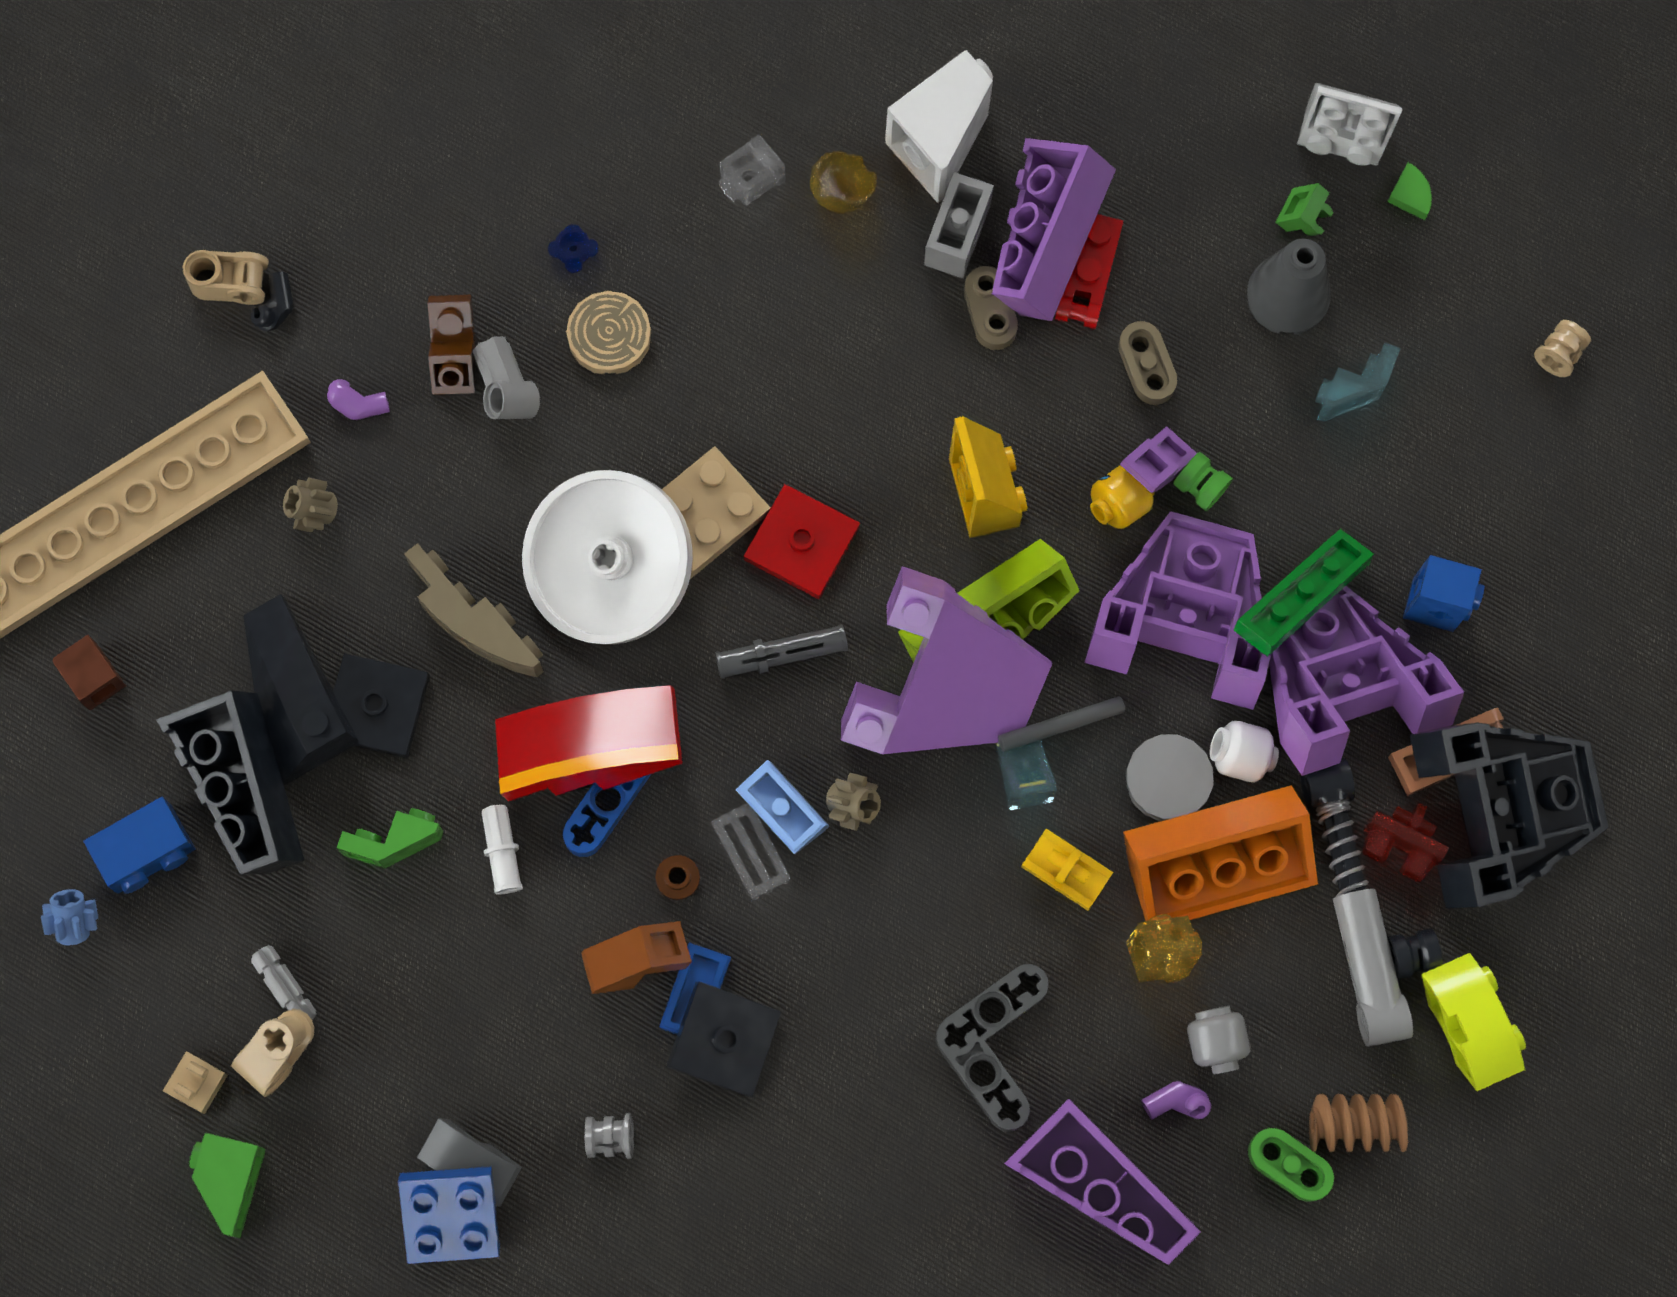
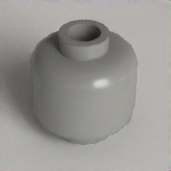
[1187,1006,1251,1074]

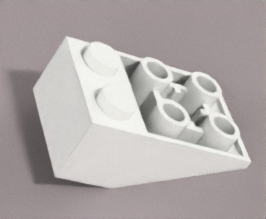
[1297,83,1402,166]

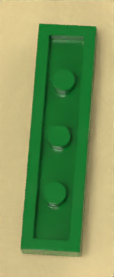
[1233,529,1374,657]

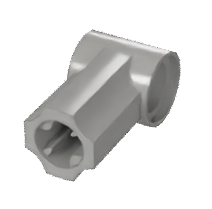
[472,336,540,419]

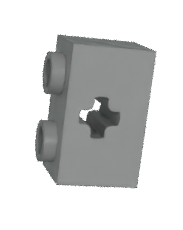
[924,172,994,278]

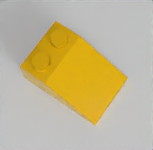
[949,416,1027,538]

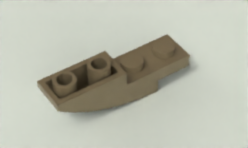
[404,543,543,677]

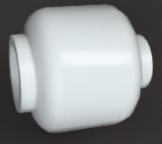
[1210,721,1279,783]

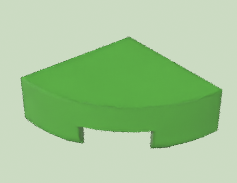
[1387,162,1432,220]

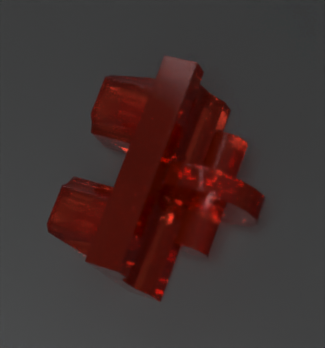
[1362,803,1449,882]

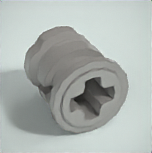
[585,1113,634,1159]

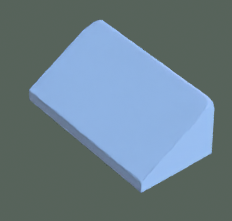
[735,760,830,854]

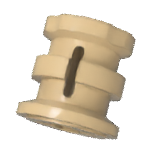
[1534,320,1591,377]

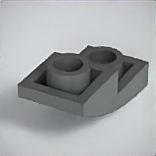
[417,1118,522,1207]

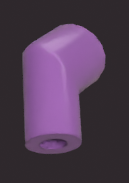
[327,379,390,420]

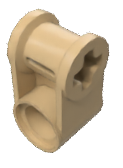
[183,250,269,305]
[231,1009,314,1097]

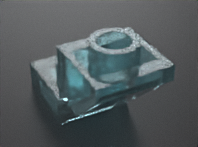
[1315,342,1401,421]

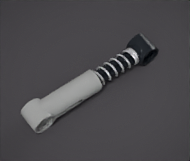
[1300,758,1413,1047]

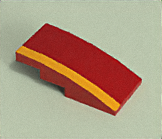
[495,685,682,801]

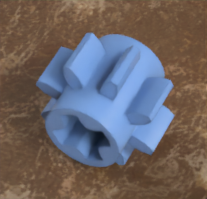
[41,889,98,945]

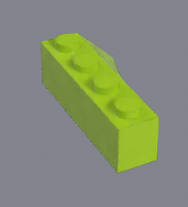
[898,539,1080,663]

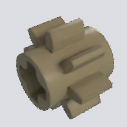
[283,477,338,532]
[826,773,881,831]

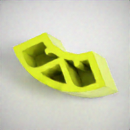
[1422,953,1526,1091]

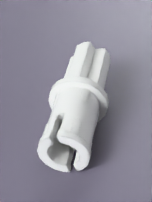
[482,805,523,895]

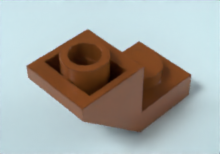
[581,921,692,994]

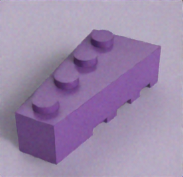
[992,138,1116,321]
[1004,1099,1200,1265]

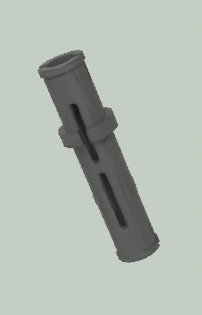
[715,624,848,679]

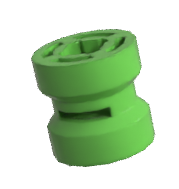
[1173,452,1233,511]

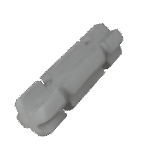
[251,945,316,1020]

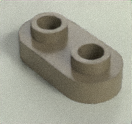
[964,266,1018,350]
[1118,321,1177,405]

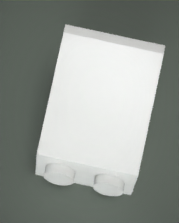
[885,50,993,203]

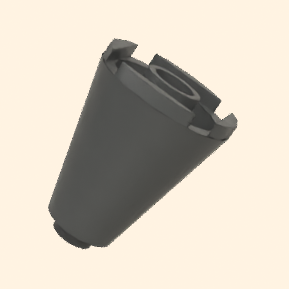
[1247,239,1331,335]

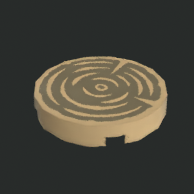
[566,291,651,375]

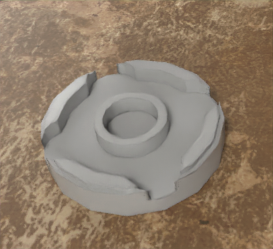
[1125,734,1213,821]

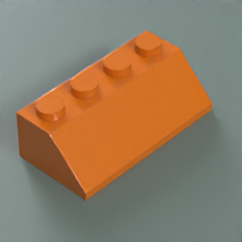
[1123,785,1318,931]

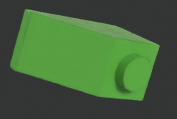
[189,1133,266,1238]

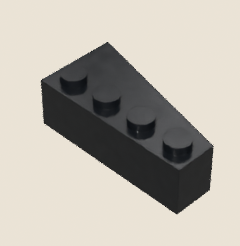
[156,690,304,875]

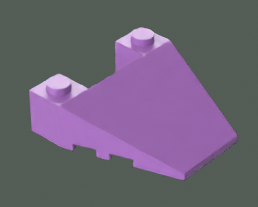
[1085,511,1271,710]
[841,566,1052,754]
[1269,586,1464,776]

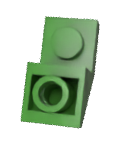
[337,808,444,869]

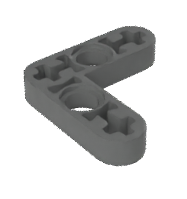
[936,964,1049,1132]

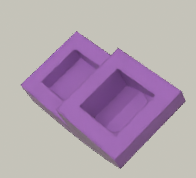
[1120,426,1197,493]

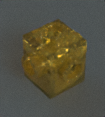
[1126,914,1202,983]

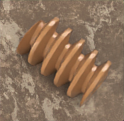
[1309,1094,1408,1152]

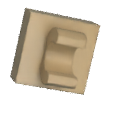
[163,1051,228,1114]

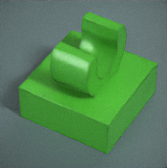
[1275,183,1333,236]

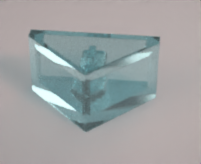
[996,740,1057,810]

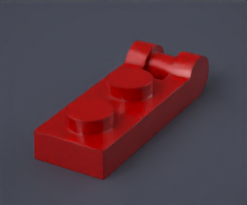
[1055,214,1123,329]

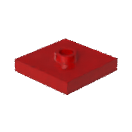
[743,484,860,599]

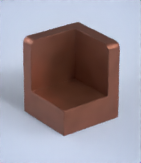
[53,635,126,711]

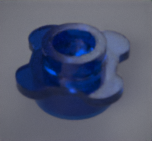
[548,224,599,273]

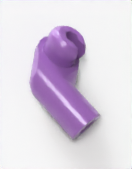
[1141,1081,1211,1119]

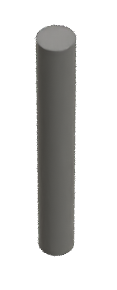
[998,696,1125,752]

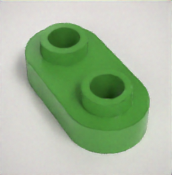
[1248,1128,1334,1202]

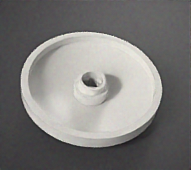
[522,470,693,644]

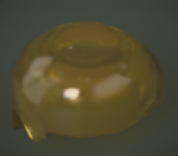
[810,151,877,214]

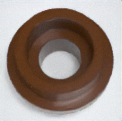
[655,855,700,900]

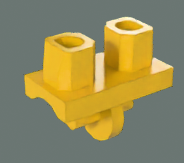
[1021,829,1113,911]

